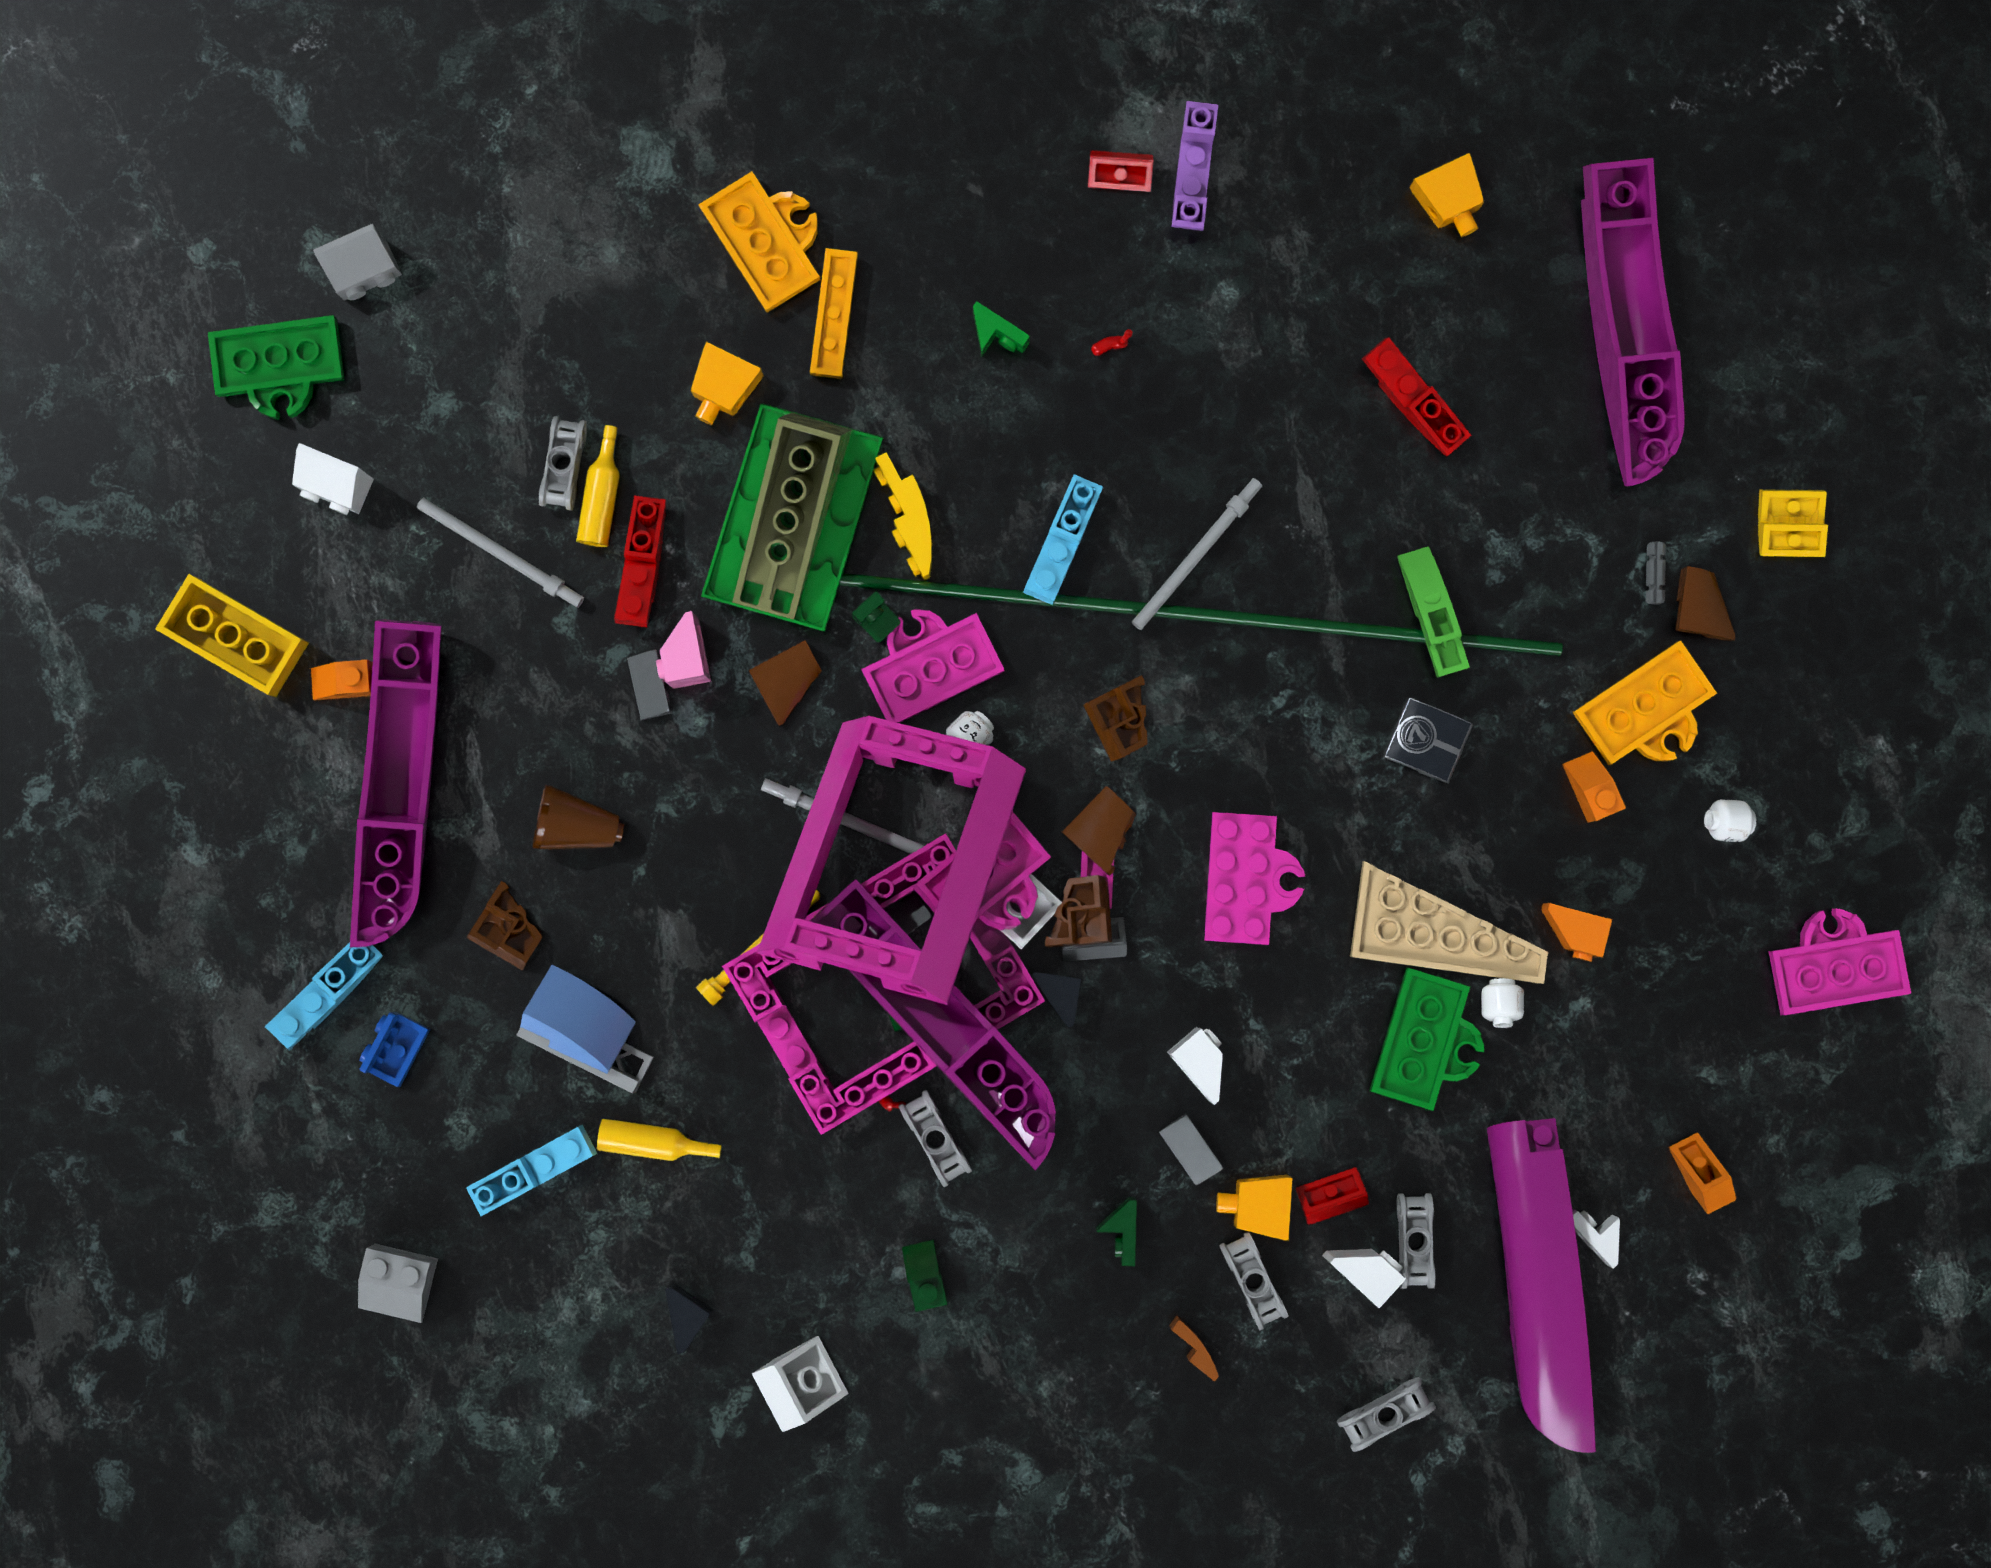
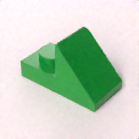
[973,301,1030,356]

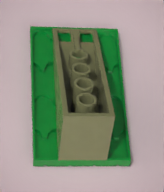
[701,403,884,631]

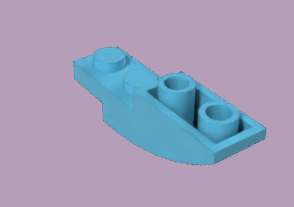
[1023,475,1103,605]
[265,942,383,1050]
[466,1125,597,1216]

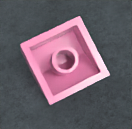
[656,611,711,689]

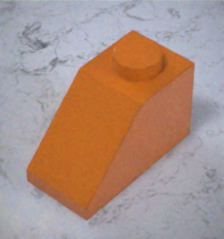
[311,659,373,701]
[1562,751,1626,823]
[1541,903,1612,962]
[1669,1132,1736,1214]

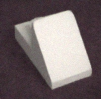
[1572,1209,1620,1269]

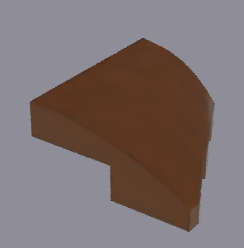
[1676,566,1735,641]
[749,640,822,726]
[1083,675,1148,762]
[1062,786,1136,876]
[1045,875,1112,947]
[467,881,542,971]

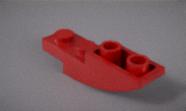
[1362,337,1471,456]
[614,496,666,627]

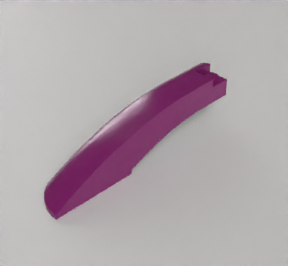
[1581,158,1684,486]
[350,619,442,947]
[810,879,1056,1170]
[1487,1118,1596,1453]

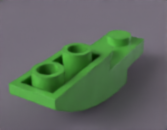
[1397,546,1470,677]

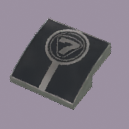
[1385,698,1473,784]

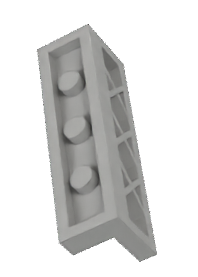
[516,1027,654,1093]

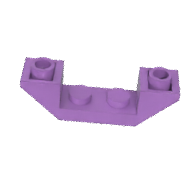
[1172,101,1218,231]

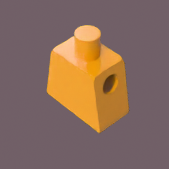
[1410,153,1484,237]
[691,342,763,425]
[1216,1175,1292,1240]

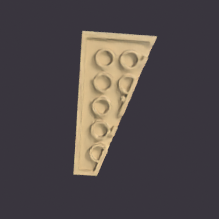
[1350,861,1548,984]

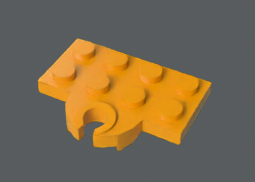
[698,171,820,313]
[1572,640,1717,765]

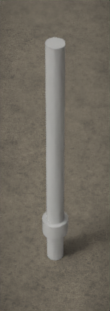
[1132,478,1262,630]
[417,497,584,608]
[761,779,924,854]

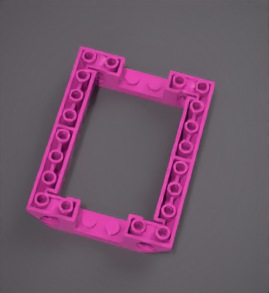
[757,716,1026,1005]
[722,833,1045,1135]

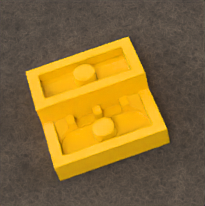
[1758,489,1828,557]

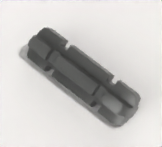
[1646,541,1666,605]

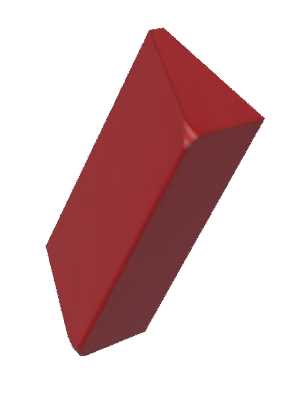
[1088,151,1154,192]
[1295,1167,1369,1225]

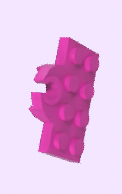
[861,610,1005,723]
[913,811,1051,930]
[1204,812,1305,945]
[1769,908,1911,1015]

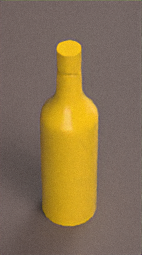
[576,425,619,547]
[597,1119,722,1161]

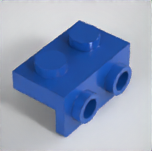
[359,1012,431,1087]

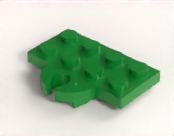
[208,315,345,420]
[1370,968,1484,1111]

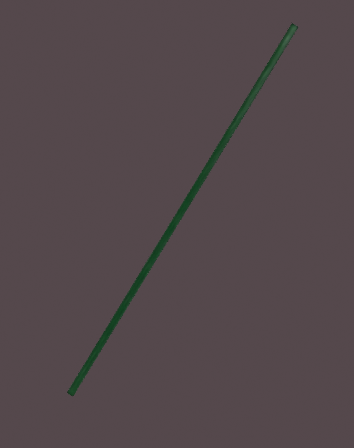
[839,573,1563,656]

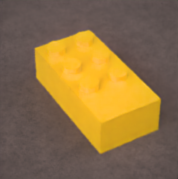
[155,574,309,697]

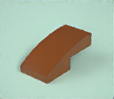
[1169,1316,1219,1381]

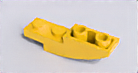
[873,452,932,581]

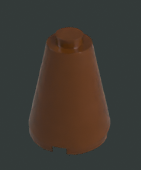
[532,785,624,849]

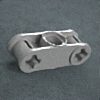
[539,416,587,511]
[898,1090,972,1187]
[1397,1193,1435,1289]
[1219,1231,1289,1331]
[1337,1377,1436,1452]

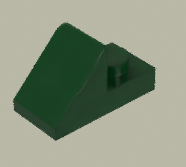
[852,591,901,643]
[1096,1197,1137,1266]
[902,1239,948,1312]

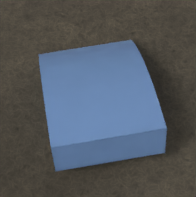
[520,965,635,1074]

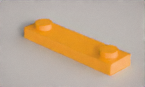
[810,248,858,379]

